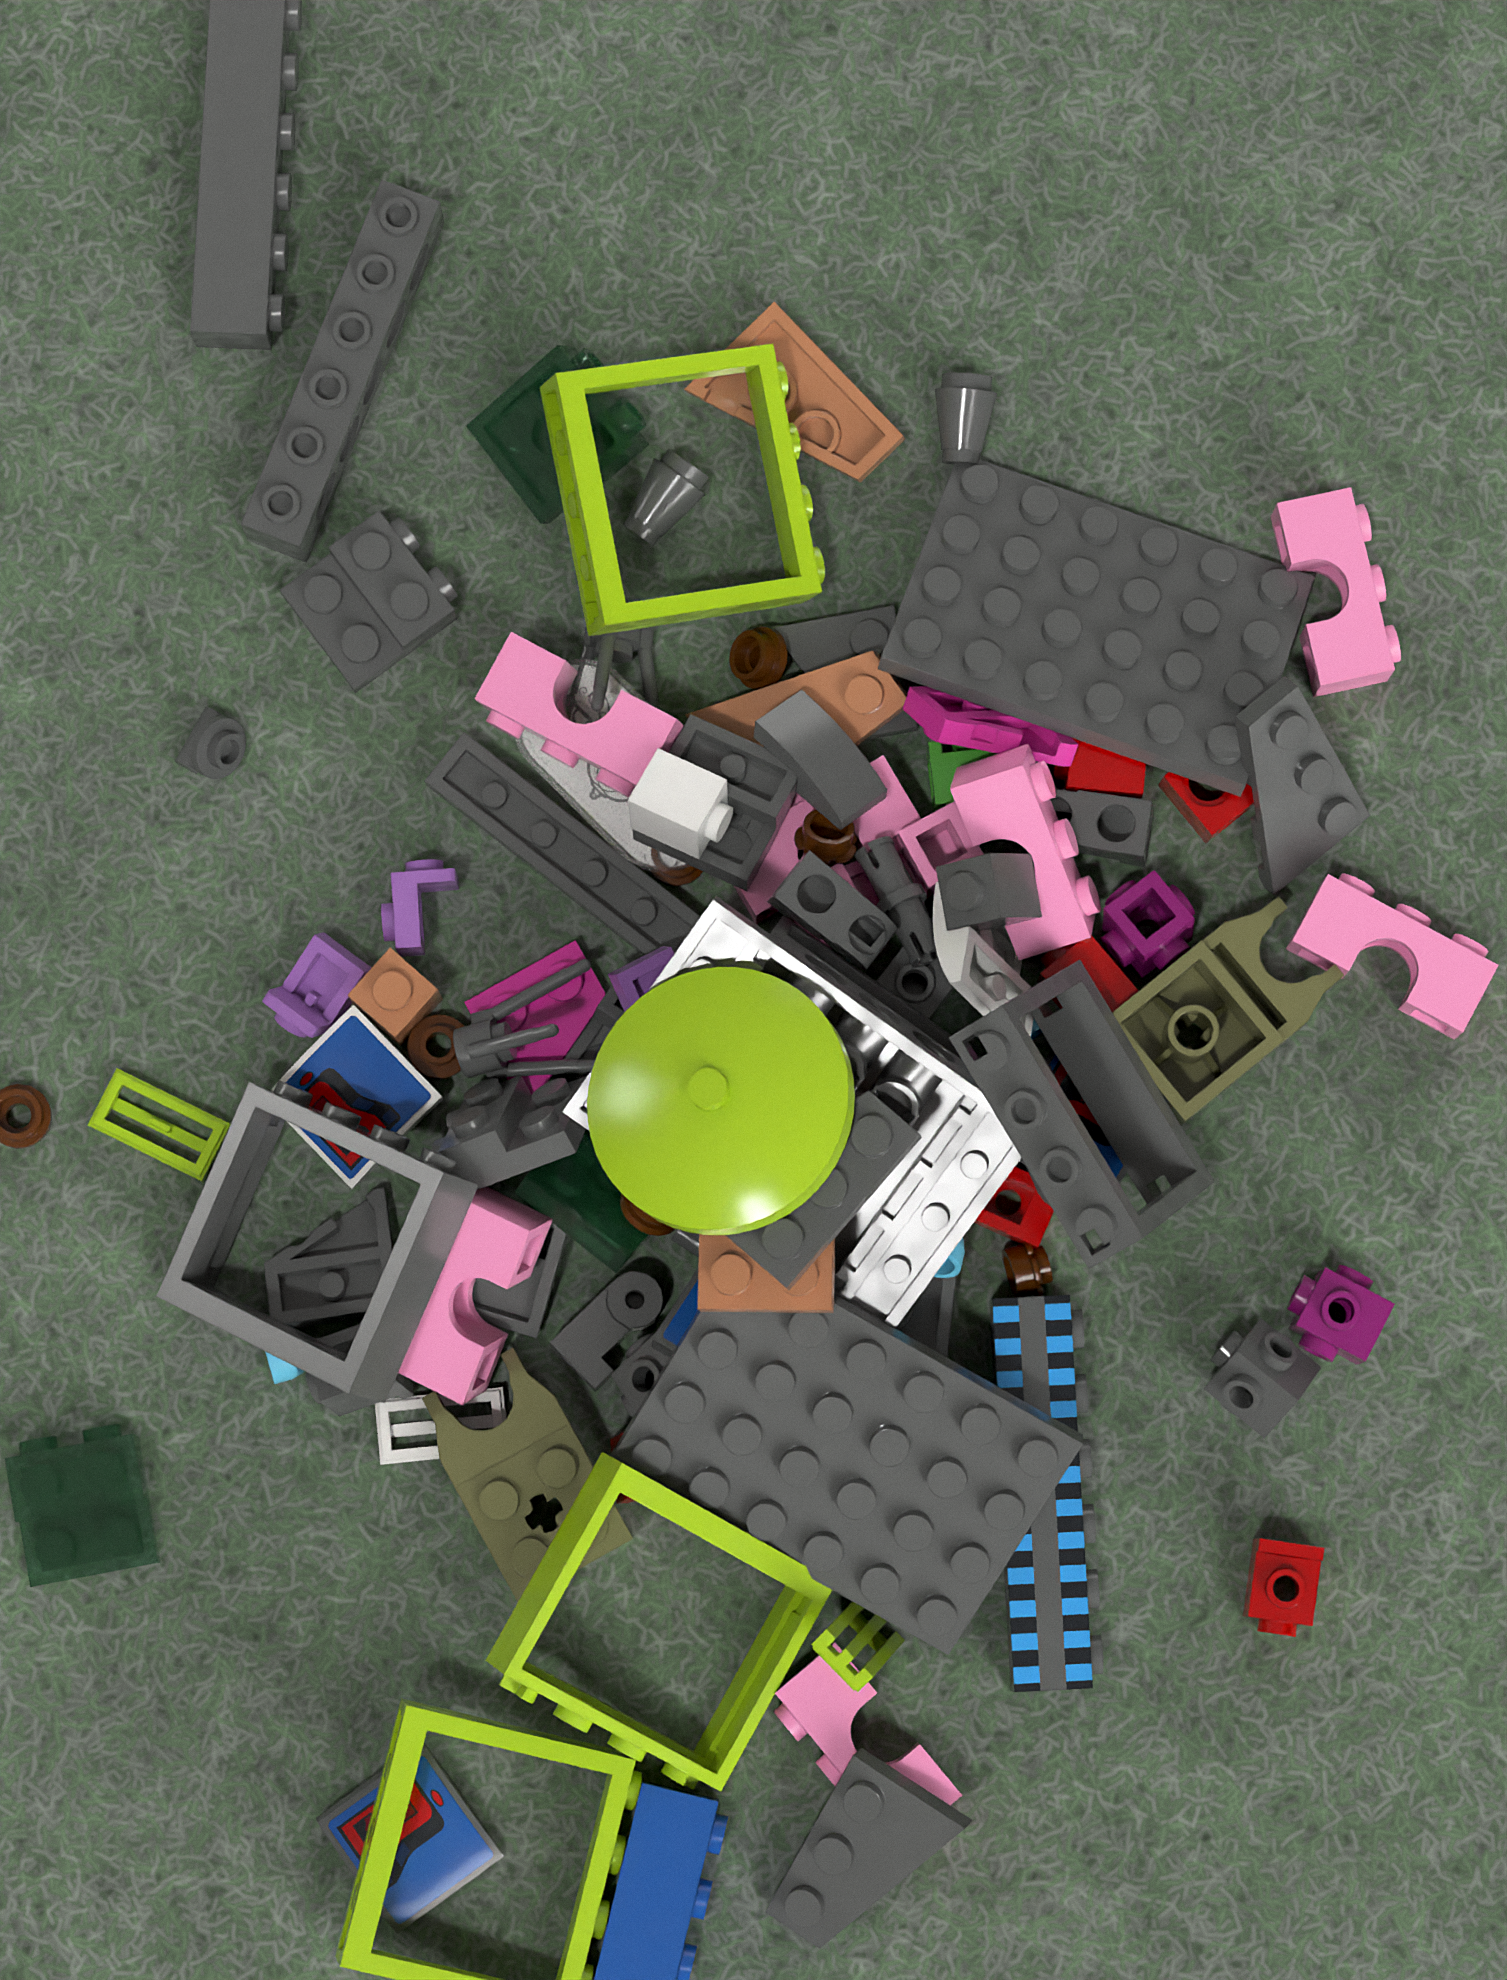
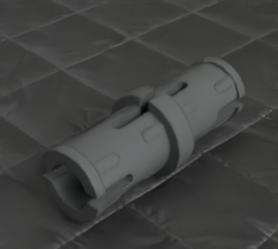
[855,836,937,968]

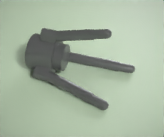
[566,602,660,721]
[453,959,596,1080]

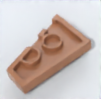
[684,302,905,483]
[685,651,907,747]

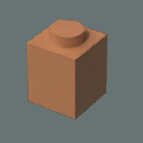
[347,947,443,1046]

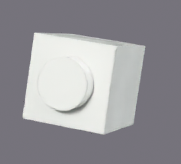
[628,748,733,859]

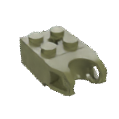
[1113,896,1344,1126]
[422,1348,633,1602]

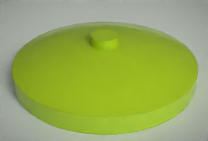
[587,967,855,1235]

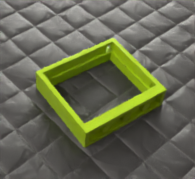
[540,344,825,637]
[485,1452,832,1792]
[335,1698,642,1980]

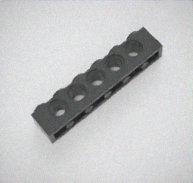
[241,180,445,563]

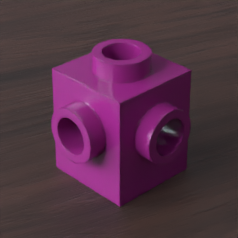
[1101,870,1195,978]
[1286,1264,1395,1365]

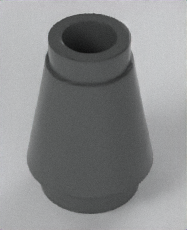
[935,372,997,464]
[623,449,709,546]

